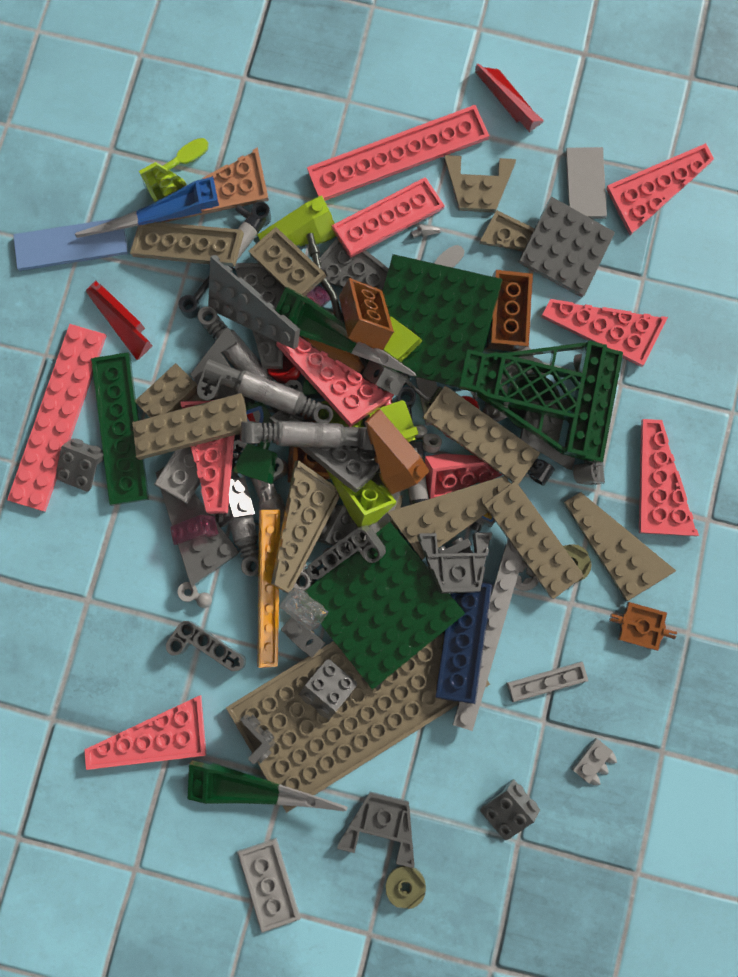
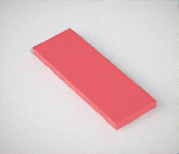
[331,177,445,258]

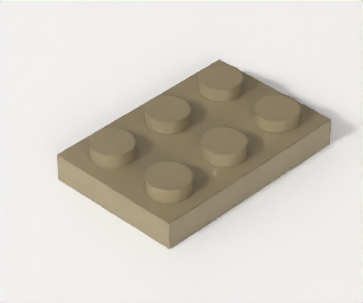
[136,363,198,418]

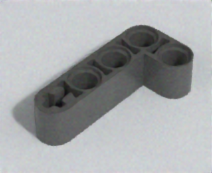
[307,526,386,579]
[166,621,246,671]

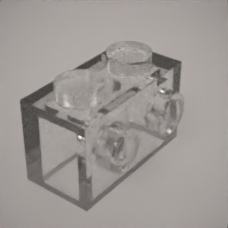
[279,588,328,631]

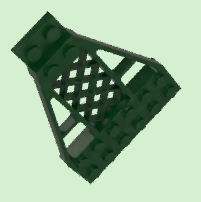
[458,340,623,464]

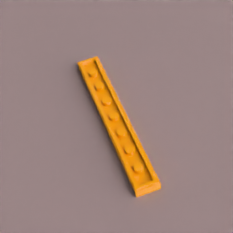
[257,510,280,668]

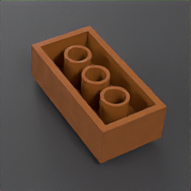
[487,270,533,352]
[339,278,394,350]

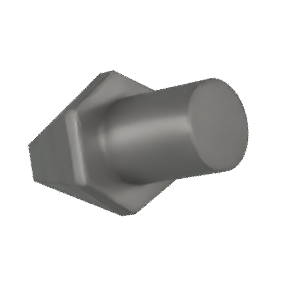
[411,225,441,239]

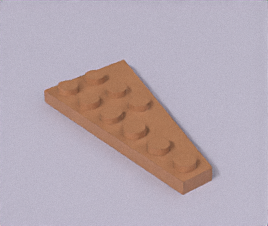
[161,147,269,223]

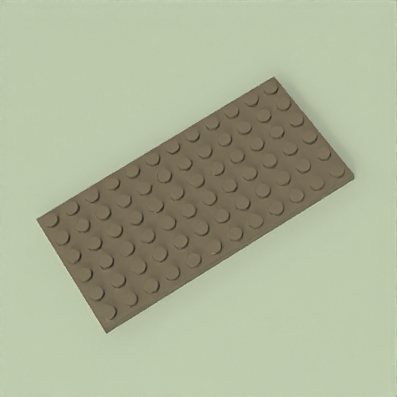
[226,631,490,813]

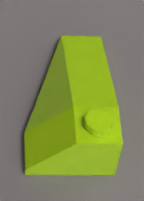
[139,162,187,203]
[257,195,337,247]
[327,470,397,527]

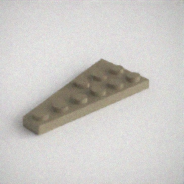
[564,492,676,601]

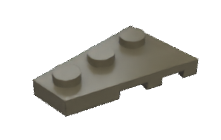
[479,210,534,251]

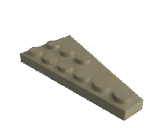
[271,461,340,594]
[387,476,511,560]

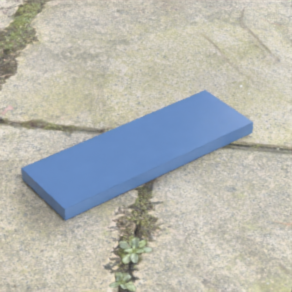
[13,218,128,271]

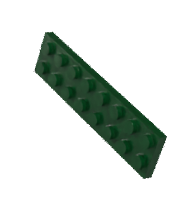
[91,352,149,506]

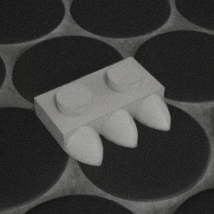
[572,738,617,785]

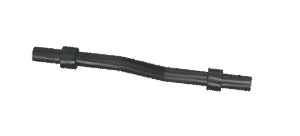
[306,233,345,323]

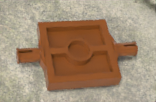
[609,602,677,651]

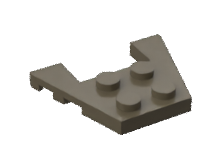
[445,155,516,213]

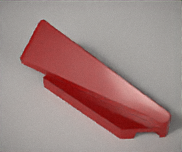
[475,64,544,132]
[86,280,152,360]

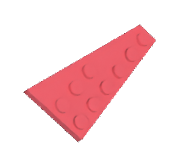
[606,143,714,236]
[541,299,668,367]
[276,337,394,427]
[180,400,235,514]
[639,419,699,537]
[85,695,207,770]

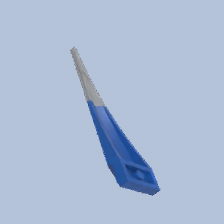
[75,177,219,238]

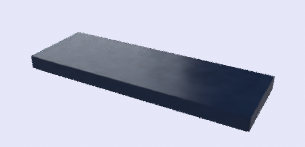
[435,583,492,704]

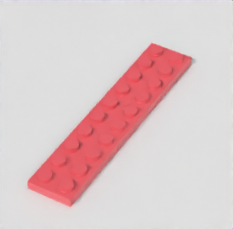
[307,105,489,201]
[7,324,107,512]

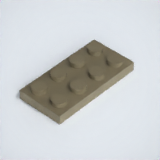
[249,227,326,296]

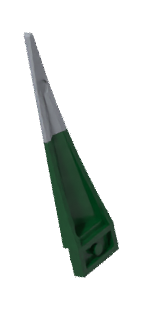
[275,287,416,376]
[187,760,348,811]

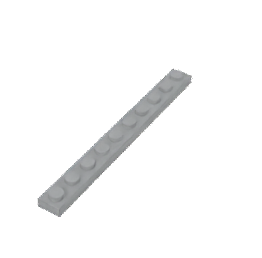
[453,538,523,731]

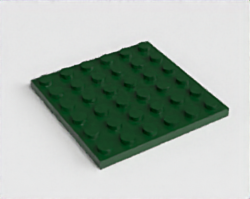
[364,254,503,388]
[299,522,465,690]

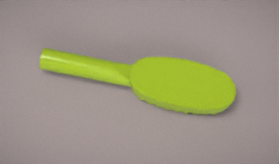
[163,138,209,170]

